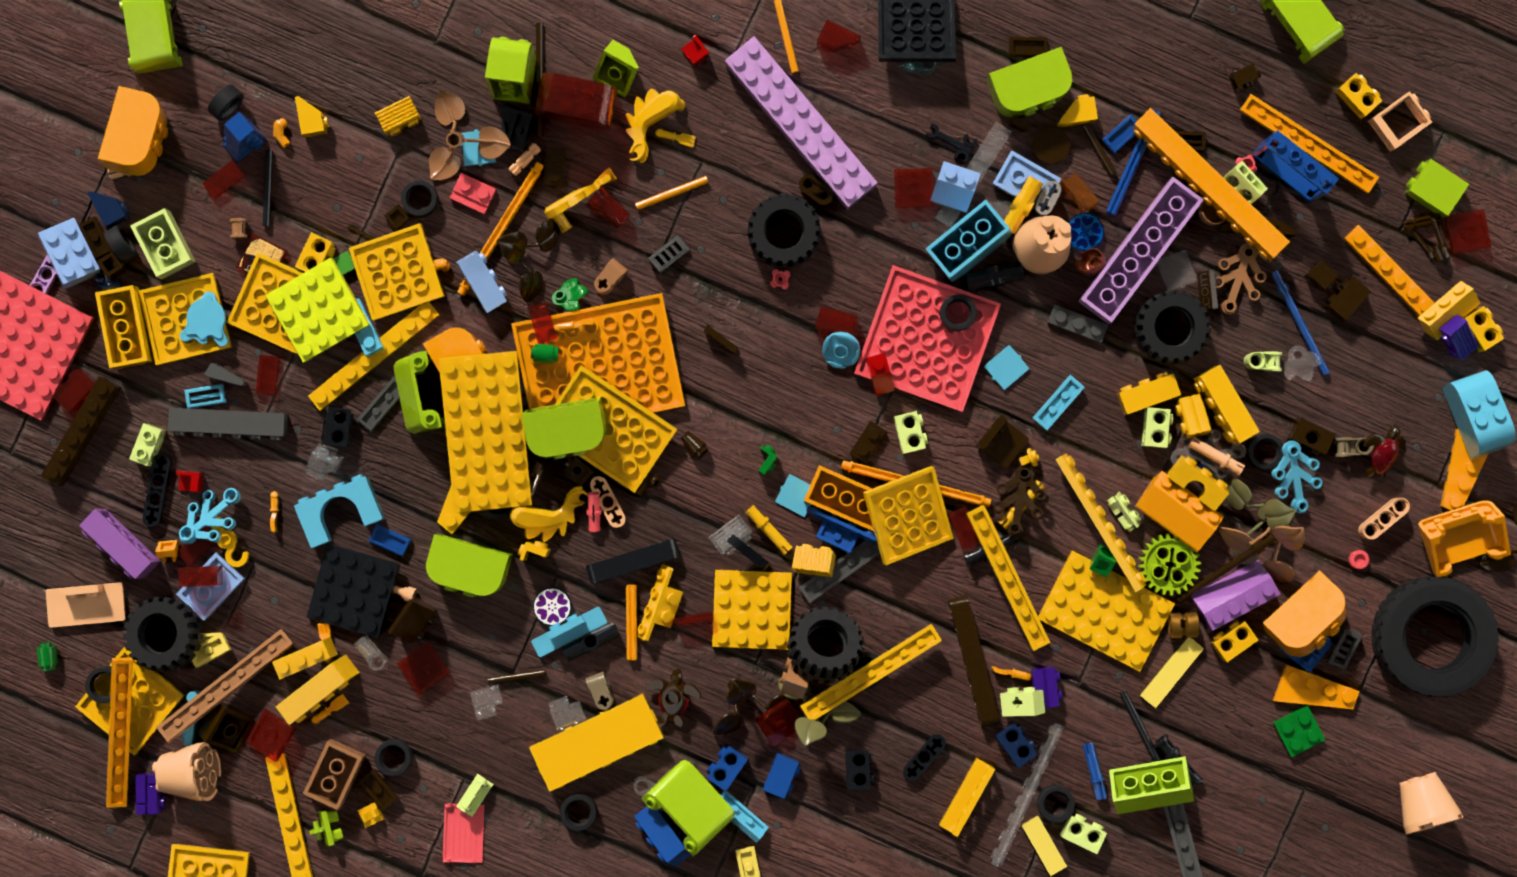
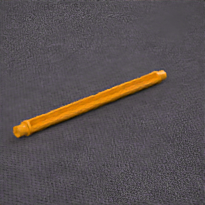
[457,162,544,296]
[841,460,991,507]

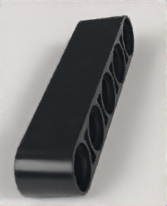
[585,538,681,584]

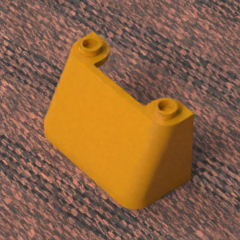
[1418,501,1511,577]

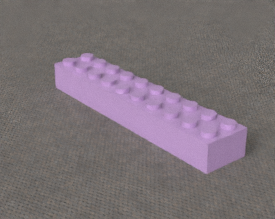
[725,36,877,210]

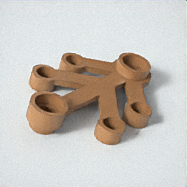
[1215,243,1267,315]

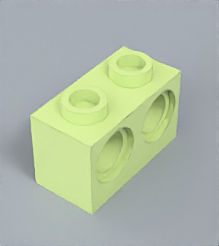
[1223,161,1268,204]
[1141,407,1173,448]
[893,411,928,454]
[129,423,167,466]
[1060,813,1107,854]

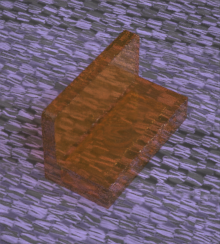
[1060,172,1100,214]

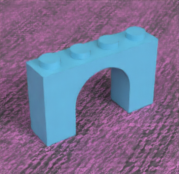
[294,474,385,548]

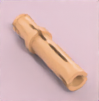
[1188,437,1245,476]

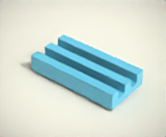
[184,384,227,409]

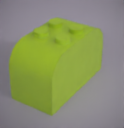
[485,37,536,104]
[985,47,1072,118]
[521,397,607,459]
[426,534,513,597]

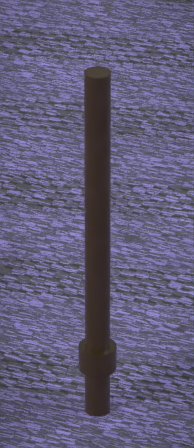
[534,23,545,137]
[1176,534,1277,603]

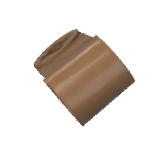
[594,258,628,295]

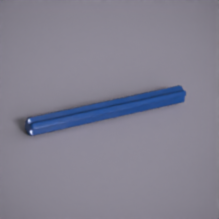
[1106,110,1161,216]

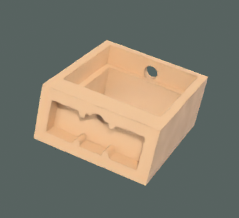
[1368,91,1432,152]

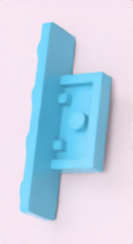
[531,606,607,657]

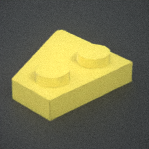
[192,633,232,668]

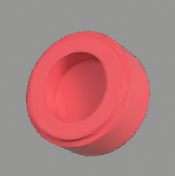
[1348,550,1369,569]

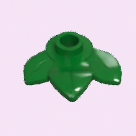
[552,278,589,311]

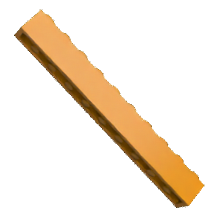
[1132,108,1290,261]

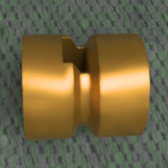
[1168,612,1199,638]

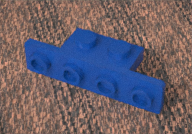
[806,506,877,555]

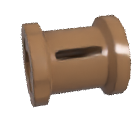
[230,218,247,239]

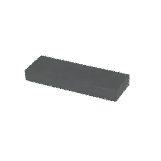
[357,376,400,432]

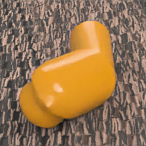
[273,118,291,148]
[434,258,450,272]

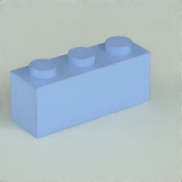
[456,251,507,313]

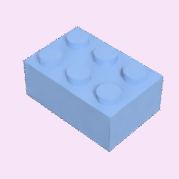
[38,218,100,289]

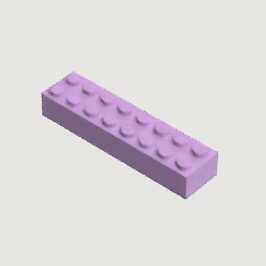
[1078,177,1204,324]

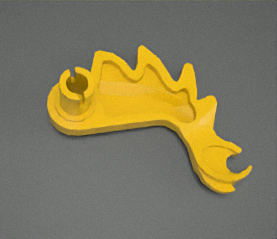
[626,89,685,163]
[544,167,617,233]
[510,486,588,542]

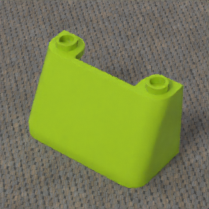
[119,0,183,74]
[1260,0,1344,64]
[394,351,446,434]
[641,760,735,856]

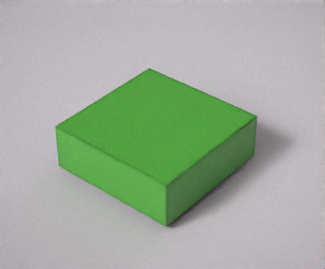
[333,251,355,276]

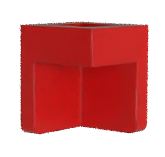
[681,34,709,67]
[176,471,204,492]

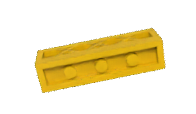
[939,758,995,837]

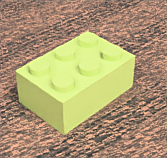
[131,208,196,279]

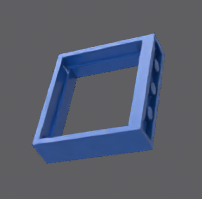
[1252,130,1339,203]

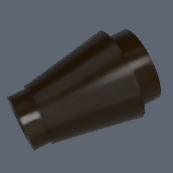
[681,431,709,459]

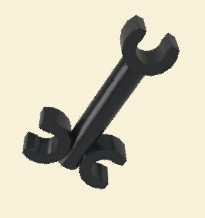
[925,124,977,164]

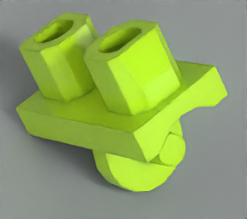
[309,810,343,846]

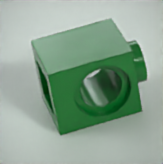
[1089,544,1116,578]

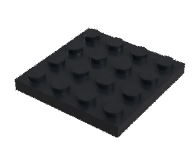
[878,0,956,62]
[306,543,401,638]

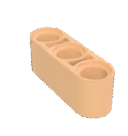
[1358,498,1410,539]

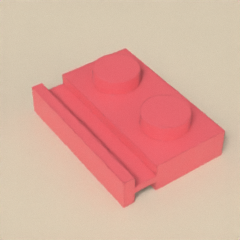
[449,173,496,215]

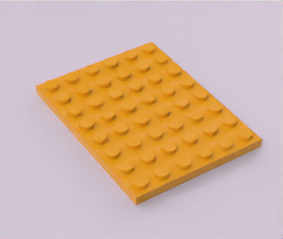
[511,293,685,412]

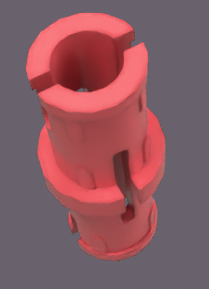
[586,492,602,532]

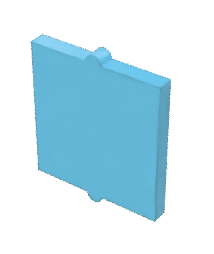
[462,129,496,167]
[984,345,1030,390]
[775,474,812,517]

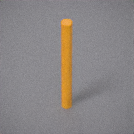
[774,0,799,73]
[635,176,709,210]

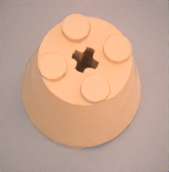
[1013,216,1071,274]
[152,742,221,801]
[1399,772,1463,835]

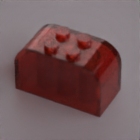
[534,73,618,131]

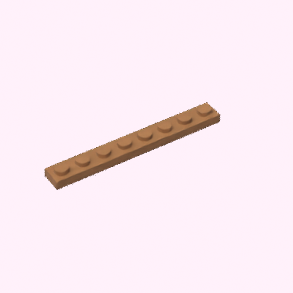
[156,629,294,743]

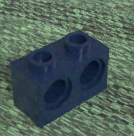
[994,722,1037,768]

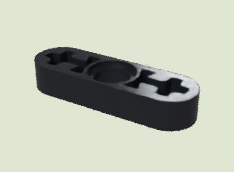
[727,534,771,571]
[903,734,946,781]

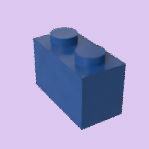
[763,752,801,799]

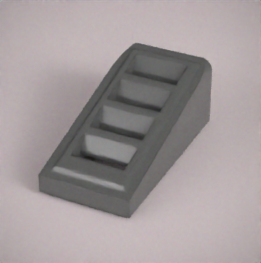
[648,235,690,274]
[204,363,248,386]
[1327,625,1362,670]

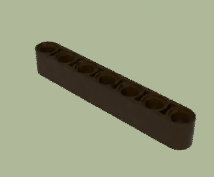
[948,595,1000,728]

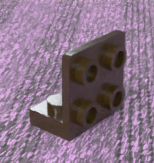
[976,415,1029,468]

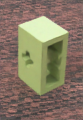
[1000,687,1045,717]

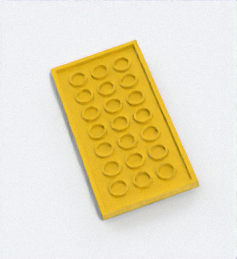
[438,351,532,513]

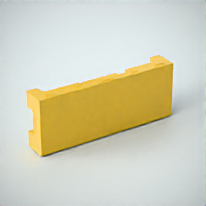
[529,693,664,792]

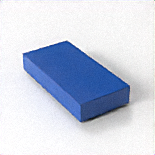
[1101,114,1137,154]
[369,524,412,557]

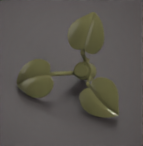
[1226,477,1296,565]
[778,678,861,747]

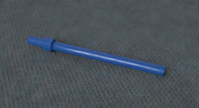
[1271,270,1330,375]

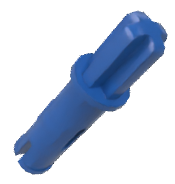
[1082,742,1107,800]

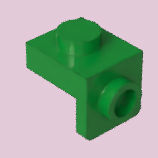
[758,445,778,475]

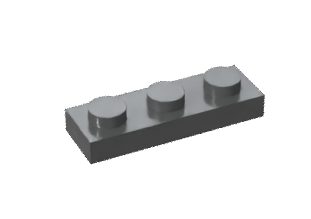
[1047,305,1108,343]

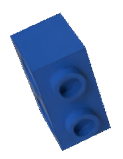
[706,745,748,791]

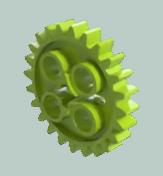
[1137,533,1201,596]

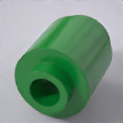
[531,344,558,364]
[36,642,58,671]

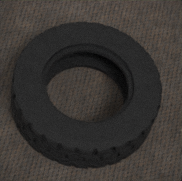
[1371,577,1499,698]

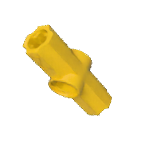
[1004,176,1043,234]

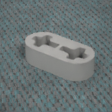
[1034,181,1061,216]

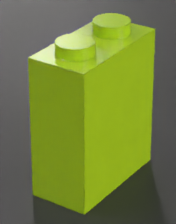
[1405,159,1469,218]

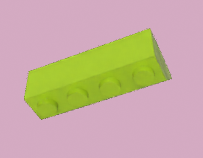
[1109,756,1194,814]

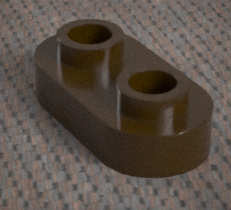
[799,175,833,206]

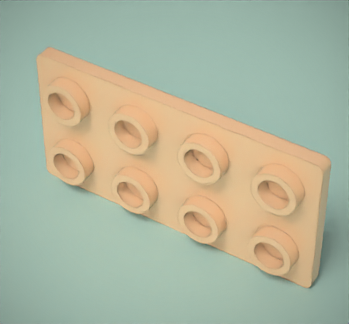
[46,582,126,628]

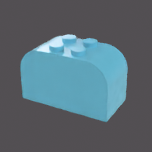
[926,200,1012,282]
[1442,370,1516,460]

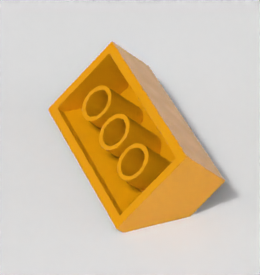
[1135,471,1224,552]

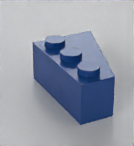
[223,112,266,163]
[634,807,692,867]

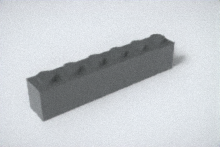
[168,408,288,440]

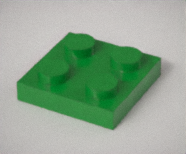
[1272,705,1325,757]

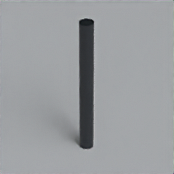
[262,150,273,227]
[1120,690,1161,762]

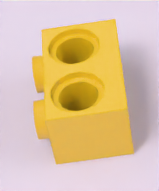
[1335,73,1382,119]
[295,232,336,272]
[1464,306,1504,352]
[1210,620,1258,662]

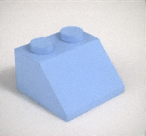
[930,161,981,213]

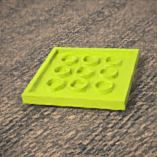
[265,257,370,363]

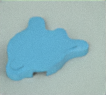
[180,292,229,346]

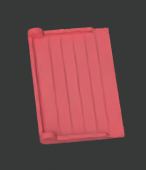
[443,803,485,863]

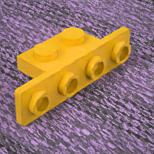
[637,564,683,641]

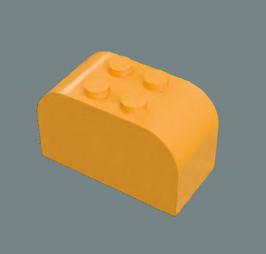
[98,86,168,176]
[423,328,487,373]
[1263,570,1347,657]

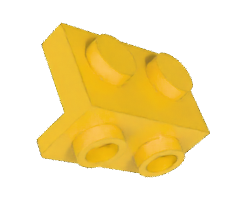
[518,540,551,561]

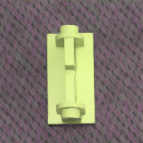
[1107,491,1142,532]
[456,774,494,817]

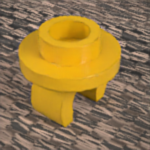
[1019,448,1039,467]

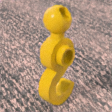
[210,516,249,567]

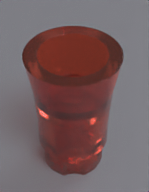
[585,185,630,228]

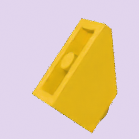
[1057,94,1098,128]
[295,96,329,138]

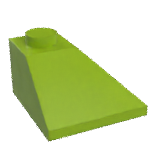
[592,40,639,97]

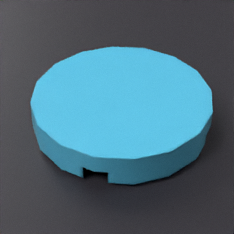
[822,332,861,369]

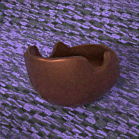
[1075,248,1106,276]

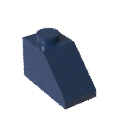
[87,191,130,229]

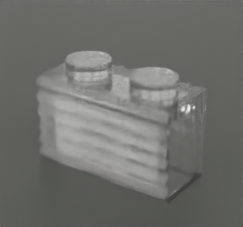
[708,514,753,556]

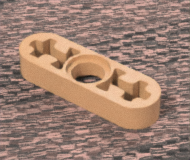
[590,476,626,528]

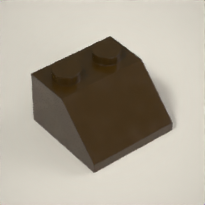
[195,702,255,753]

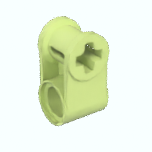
[1243,352,1282,372]

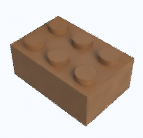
[303,739,366,810]

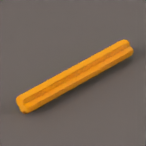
[626,584,637,661]

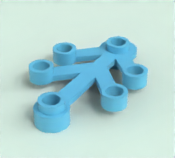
[1272,441,1322,513]
[179,488,241,544]

